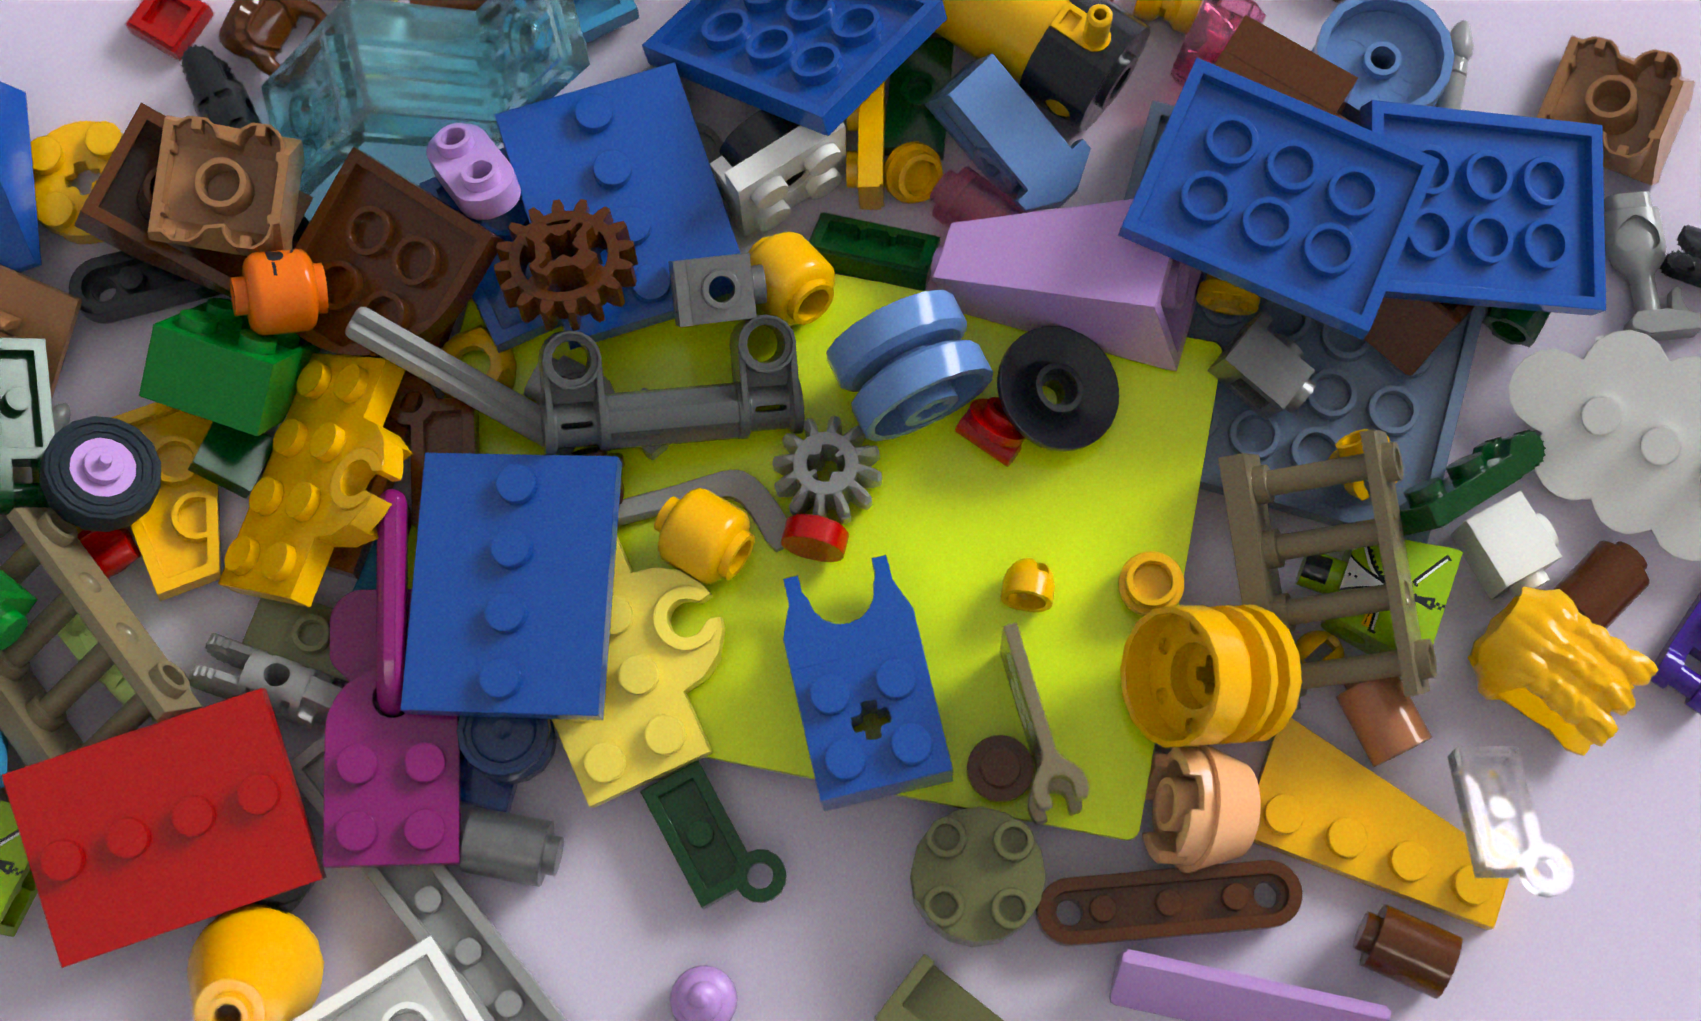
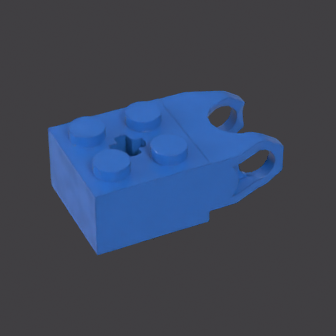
[783,555,953,812]

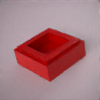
[125,0,215,62]

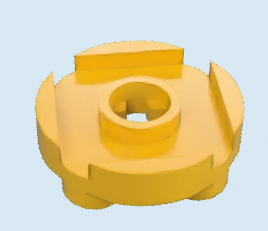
[31,121,123,244]

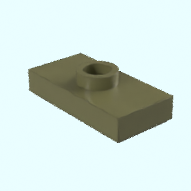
[242,598,349,684]

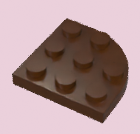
[295,146,505,358]

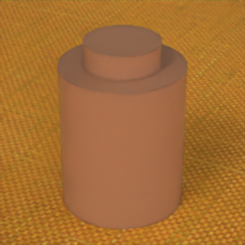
[1336,676,1432,767]

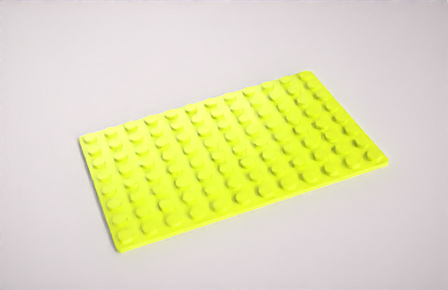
[408,274,1222,841]

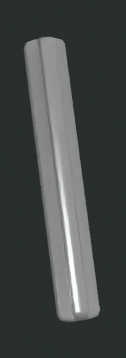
[345,307,578,455]

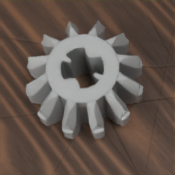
[772,415,882,524]

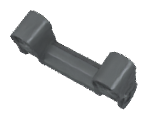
[538,315,805,455]

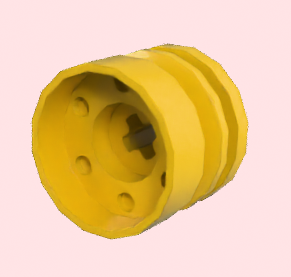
[1120,604,1302,748]

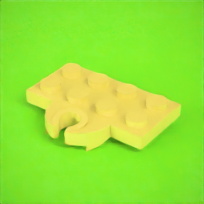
[552,536,725,808]

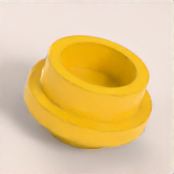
[883,141,943,204]
[1118,551,1185,616]

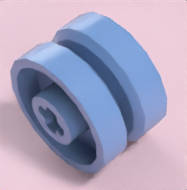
[1312,0,1455,126]
[826,290,993,441]

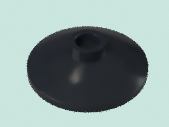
[997,326,1119,452]

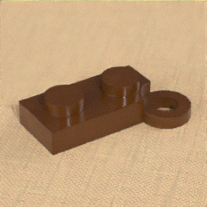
[389,376,479,530]

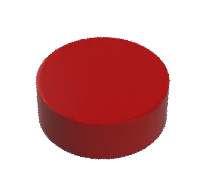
[781,514,849,562]

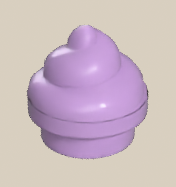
[670,966,737,1021]

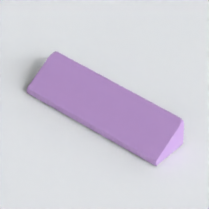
[1109,949,1391,1021]

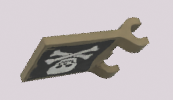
[1000,623,1089,826]

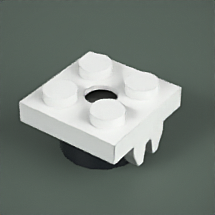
[710,110,846,237]

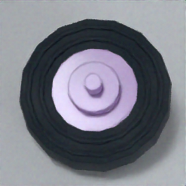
[40,416,161,532]

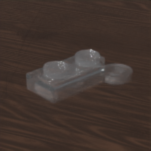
[1447,745,1573,898]

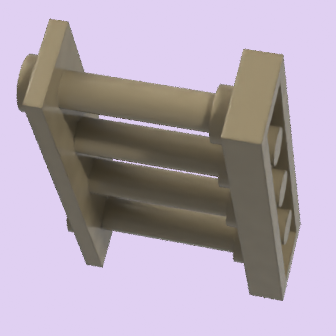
[1218,429,1437,711]
[0,507,202,766]

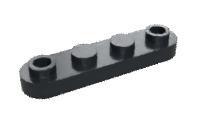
[69,216,309,324]

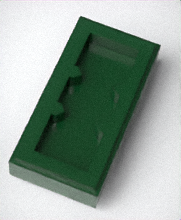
[884,37,954,161]
[809,212,941,291]

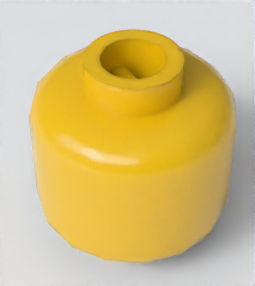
[748,231,835,326]
[654,488,755,584]

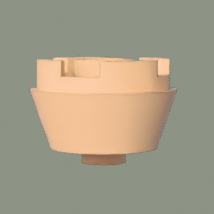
[1142,745,1260,873]

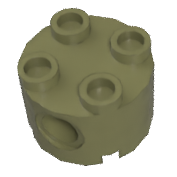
[910,807,1046,947]

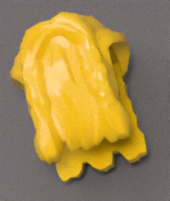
[1467,587,1658,756]

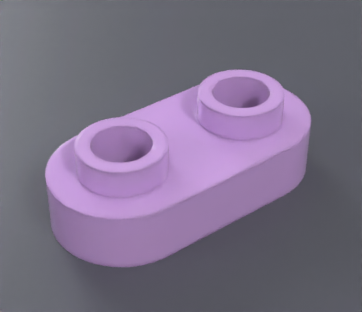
[426,123,521,220]

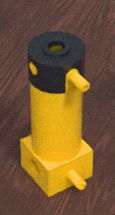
[935,0,1150,132]

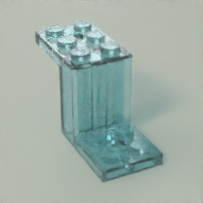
[261,0,590,195]

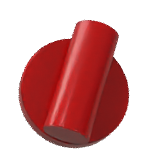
[955,397,1025,467]
[77,528,141,579]

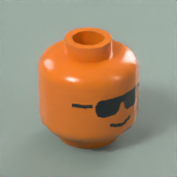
[230,249,328,336]

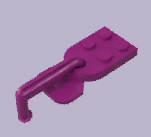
[323,489,461,869]

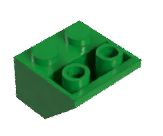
[139,298,321,436]

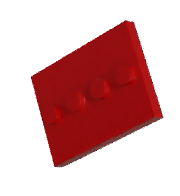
[1,688,327,968]

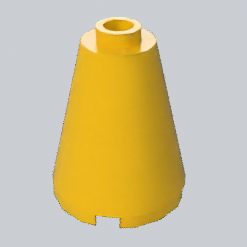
[187,903,324,1021]

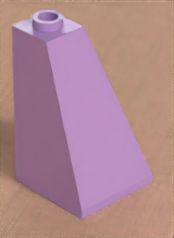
[931,199,1205,371]

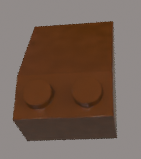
[74,102,313,297]

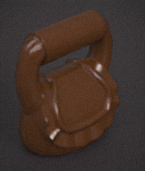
[219,0,336,84]

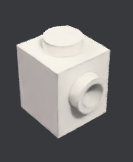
[1451,490,1562,600]

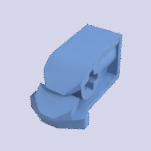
[924,53,1091,212]

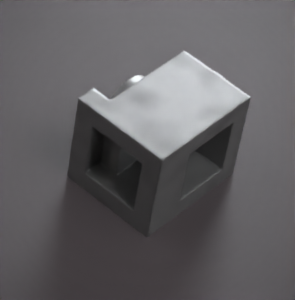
[668,253,767,327]
[1207,311,1316,420]

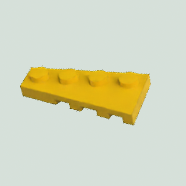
[1253,718,1513,930]

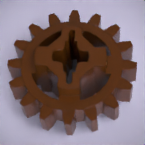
[494,199,638,331]

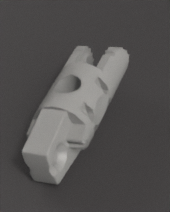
[188,633,343,729]

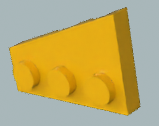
[111,402,222,601]

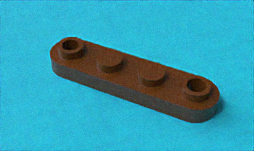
[1036,860,1303,946]

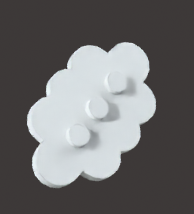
[1509,330,1701,561]

